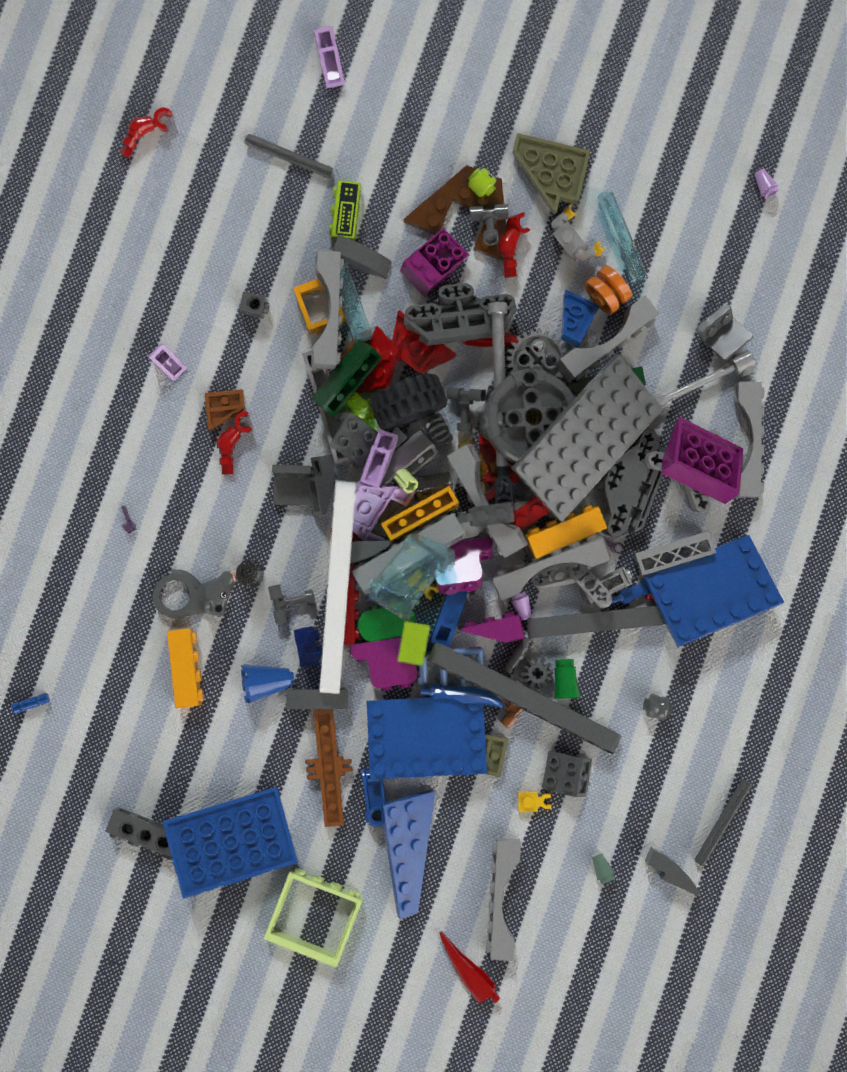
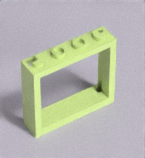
[264,868,363,968]

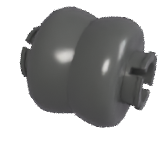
[643,694,672,720]

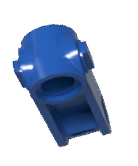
[362,769,386,826]

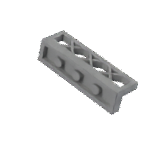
[633,531,716,576]

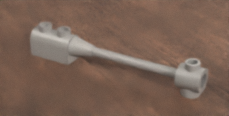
[654,348,756,407]

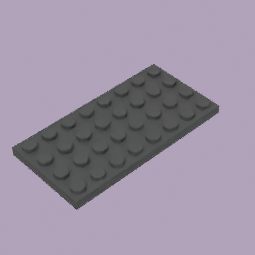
[512,354,663,522]

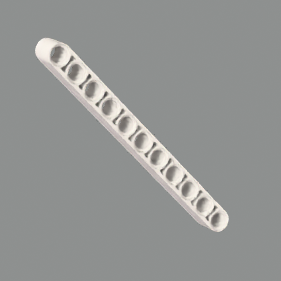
[320,481,356,694]

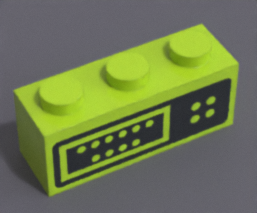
[329,180,361,242]

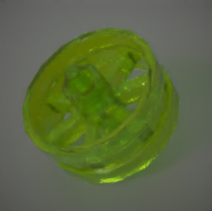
[345,392,375,424]

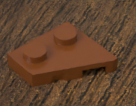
[205,389,245,430]

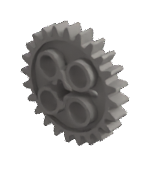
[506,328,567,381]

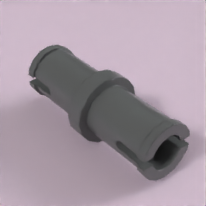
[503,636,534,675]

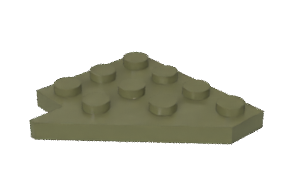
[512,133,590,215]

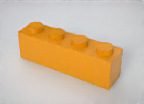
[381,486,459,543]
[524,504,607,559]
[167,628,204,708]

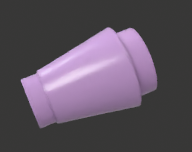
[754,169,779,199]
[510,590,532,620]

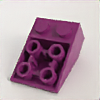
[400,228,469,298]
[461,612,525,643]

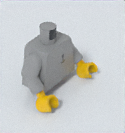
[551,205,606,261]

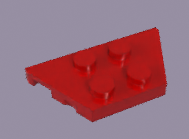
[392,310,457,375]
[353,326,402,397]

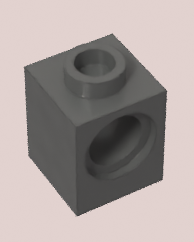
[239,291,270,319]

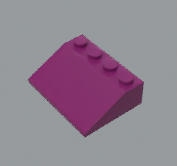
[661,417,743,504]

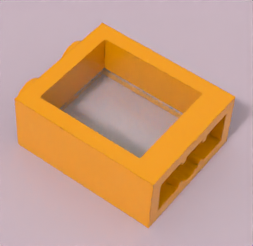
[293,279,346,335]

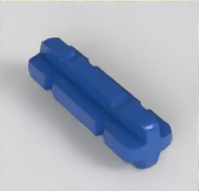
[11,693,50,714]

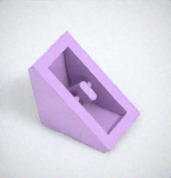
[148,343,187,381]

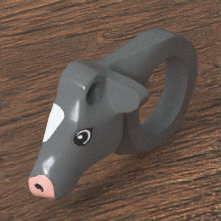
[152,570,237,618]

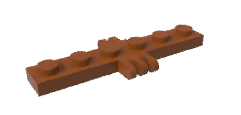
[305,709,353,827]

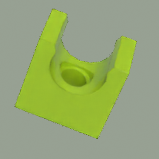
[398,621,430,665]

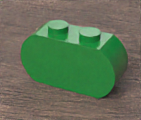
[358,601,416,642]

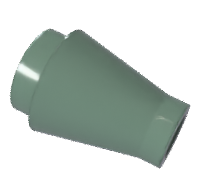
[592,853,615,884]

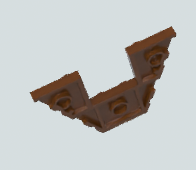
[404,165,507,261]

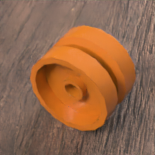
[584,265,632,315]

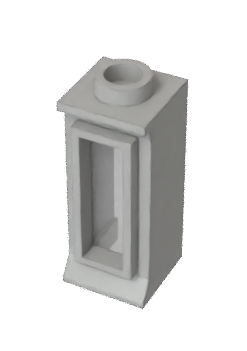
[581,567,633,604]

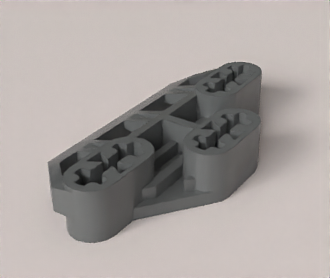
[404,283,517,346]
[597,429,666,539]

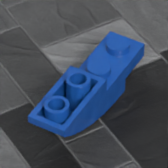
[426,591,468,652]

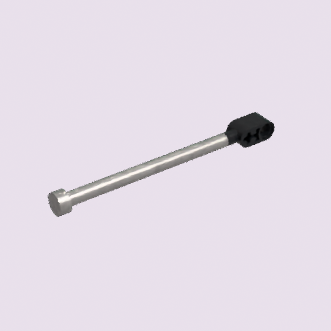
[488,302,513,507]

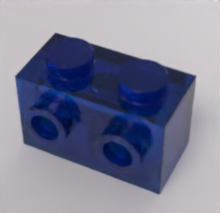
[293,626,323,668]

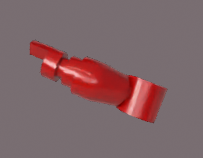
[120,107,173,158]
[499,212,530,278]
[217,411,253,474]

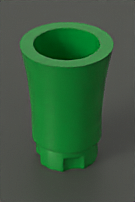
[554,659,581,699]

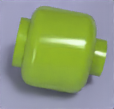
[468,168,496,197]

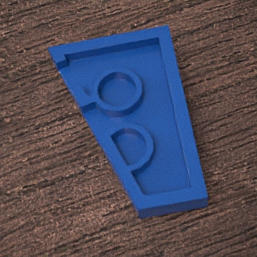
[561,290,600,347]

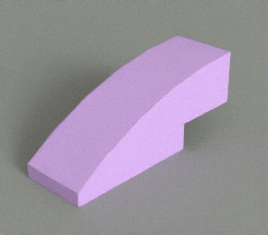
[314,26,345,88]
[360,429,399,488]

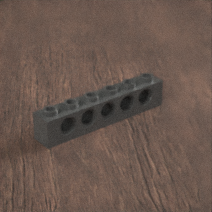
[105,807,173,861]

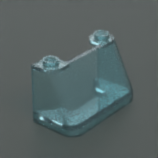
[368,533,455,622]

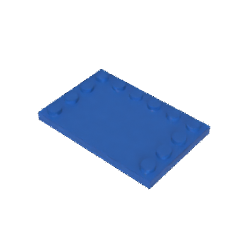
[644,535,784,648]
[366,697,487,780]
[162,787,298,899]

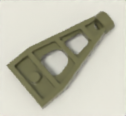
[485,734,508,777]

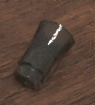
[413,472,453,503]
[236,560,264,587]

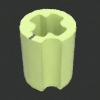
[394,468,418,493]

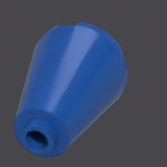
[241,664,294,703]

